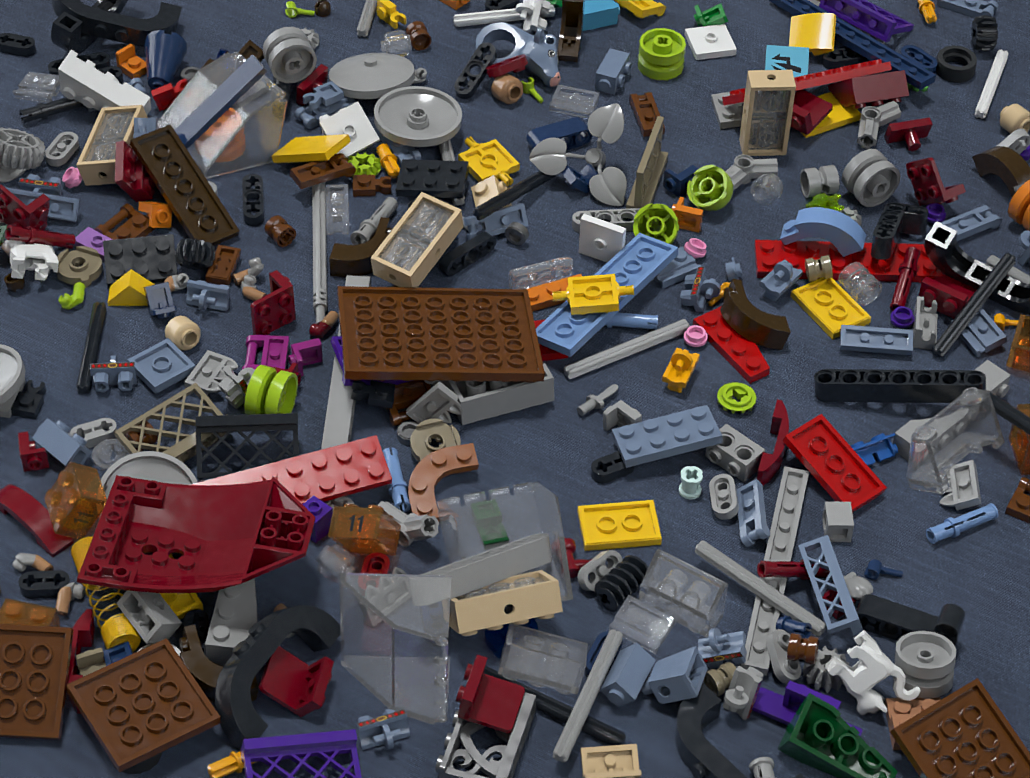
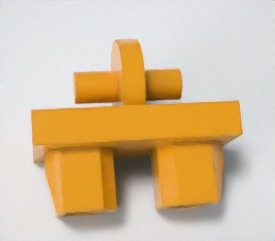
[662,348,700,393]

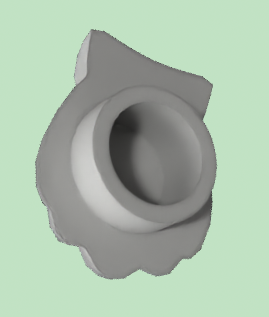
[844,572,873,600]

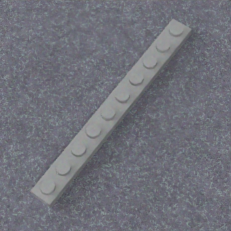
[741,466,809,676]

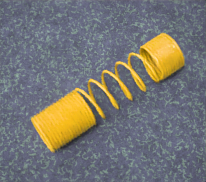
[71,536,141,651]

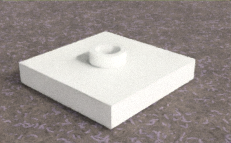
[684,24,737,60]
[319,102,380,158]
[579,214,626,262]

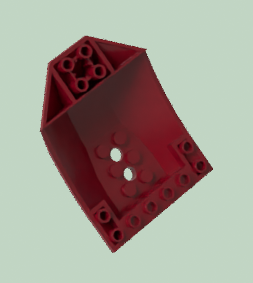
[77,475,316,593]

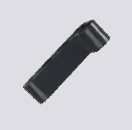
[871,202,929,260]
[856,594,965,647]

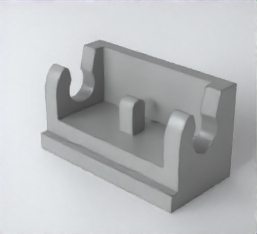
[913,296,938,350]

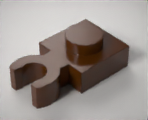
[353,174,391,197]

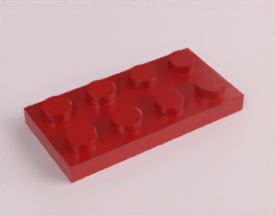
[783,414,887,513]

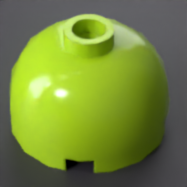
[687,165,733,212]
[633,203,679,244]

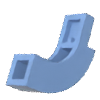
[780,207,866,257]

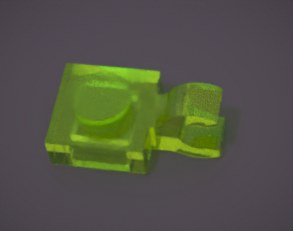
[805,193,845,212]

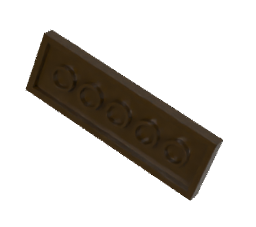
[130,124,240,246]

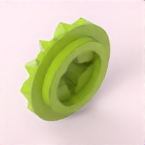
[348,152,381,177]
[717,382,756,414]

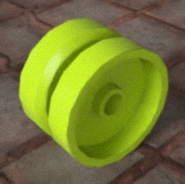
[638,28,686,80]
[244,365,298,415]

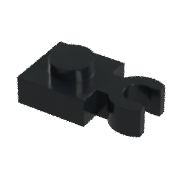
[11,380,46,420]
[351,380,395,409]

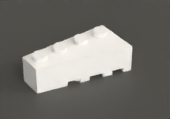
[58,50,151,115]

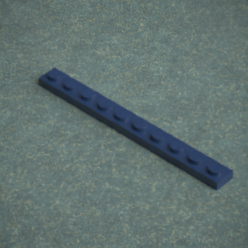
[769,0,936,90]

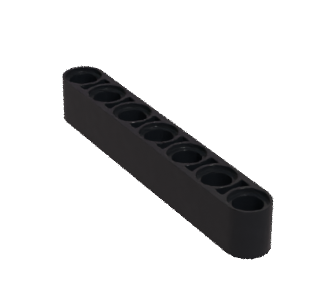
[814,369,986,403]

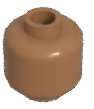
[491,73,523,104]

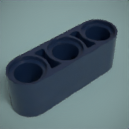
[526,117,593,150]

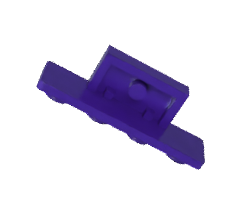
[752,680,863,737]

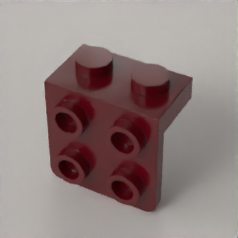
[790,89,833,135]
[906,157,966,206]
[0,185,50,230]
[250,270,296,335]
[919,274,977,319]
[259,646,334,717]
[456,655,525,733]

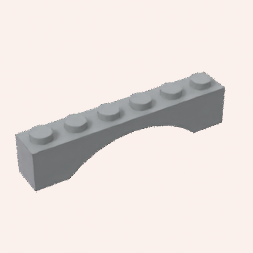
[893,360,1011,466]

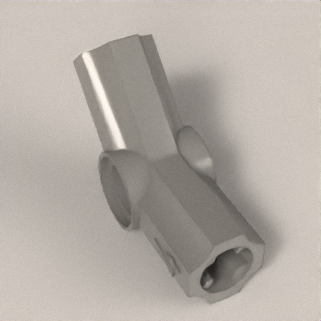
[857,101,901,149]
[725,154,778,191]
[372,501,439,547]

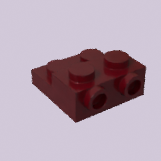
[115,140,155,203]

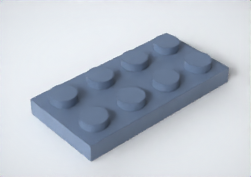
[612,405,723,468]

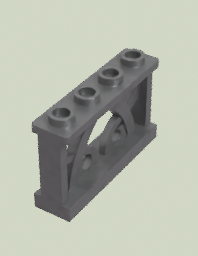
[435,693,536,778]

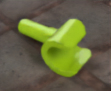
[285,1,315,18]
[521,77,544,103]

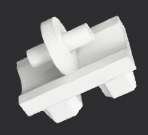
[515,0,551,33]

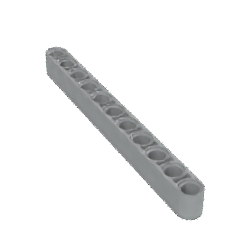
[321,275,371,450]

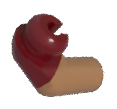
[309,311,339,339]

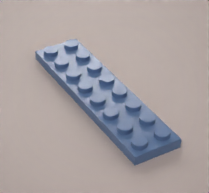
[536,233,678,357]

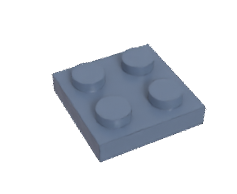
[127,338,196,394]

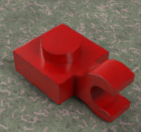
[151,79,192,111]

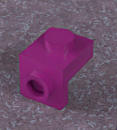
[288,338,323,376]

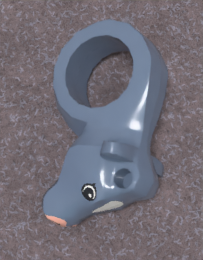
[475,22,560,87]

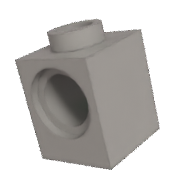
[822,501,854,542]

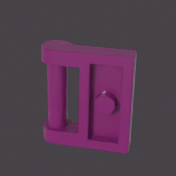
[242,335,290,369]

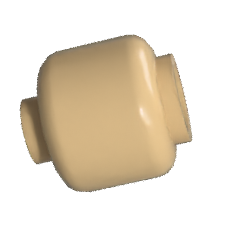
[1000,104,1030,133]
[165,316,201,351]

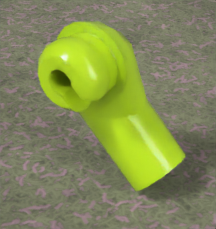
[58,282,86,310]

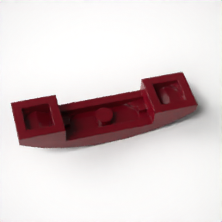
[757,399,789,486]
[0,484,74,557]
[67,609,96,714]

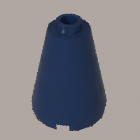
[144,30,187,90]

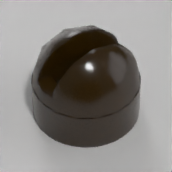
[314,0,331,17]
[4,273,25,292]

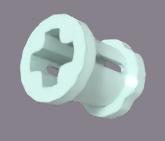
[679,466,703,500]

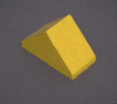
[108,269,155,306]

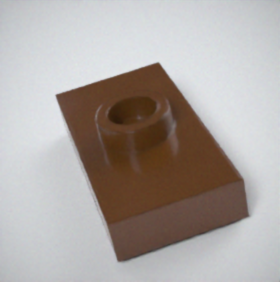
[205,245,241,286]

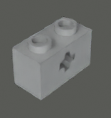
[116,590,182,643]

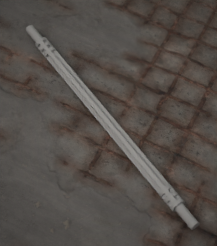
[312,135,327,325]

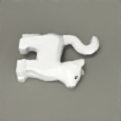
[2,240,59,281]
[825,630,920,715]

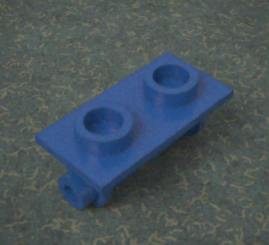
[851,433,898,466]

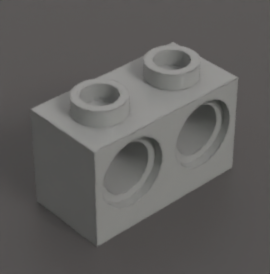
[705,424,765,482]

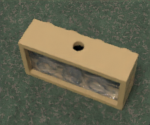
[739,70,796,156]
[77,105,148,186]
[371,192,463,288]
[442,570,563,636]

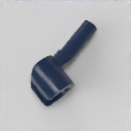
[864,559,903,580]

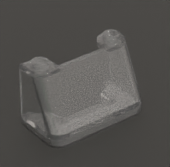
[906,387,1005,494]

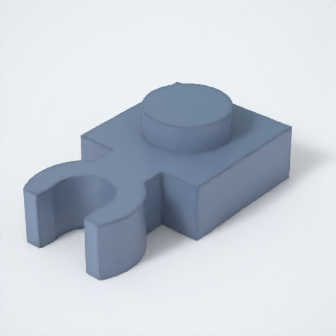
[303,81,344,110]

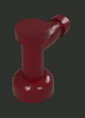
[555,538,592,578]

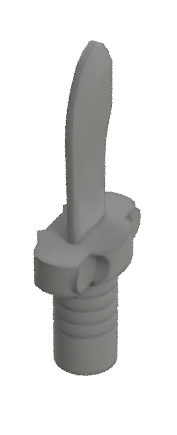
[577,384,618,416]

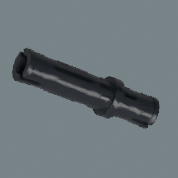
[19,98,85,124]

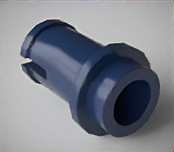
[776,615,812,638]

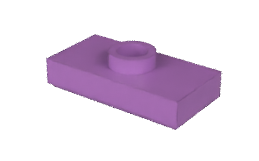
[74,227,113,262]

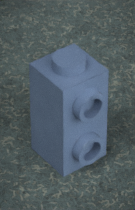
[595,48,632,95]
[32,418,93,472]
[600,643,656,707]

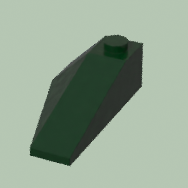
[778,693,898,778]

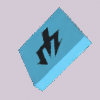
[765,45,809,90]

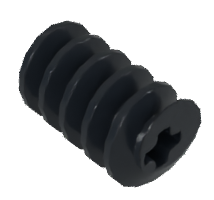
[594,555,651,612]

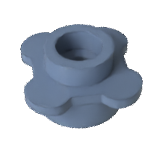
[726,257,743,281]

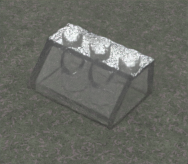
[639,549,728,638]
[498,623,588,695]

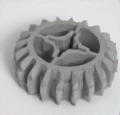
[0,127,45,170]

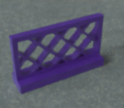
[819,0,914,42]
[240,729,362,778]

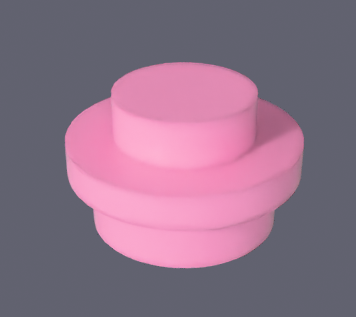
[62,167,82,189]
[684,238,707,259]
[684,325,708,347]

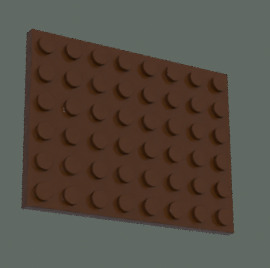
[337,286,545,382]

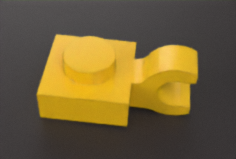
[376,0,406,29]

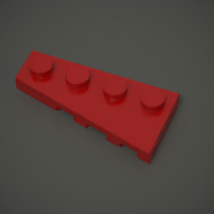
[693,306,770,384]

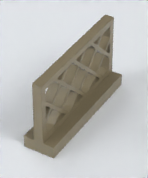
[626,116,668,209]
[114,383,228,463]

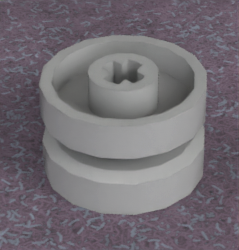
[262,27,317,83]
[841,149,901,207]
[893,631,956,699]

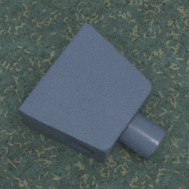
[641,646,708,704]

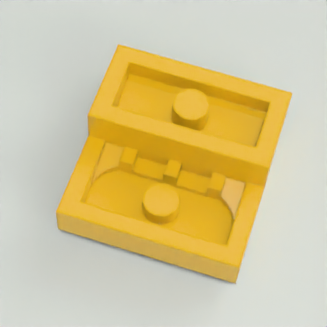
[789,13,836,56]

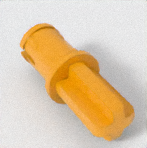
[917,0,937,24]
[376,143,400,179]
[207,751,259,778]

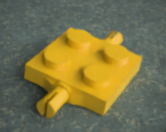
[458,136,520,187]
[552,274,634,315]

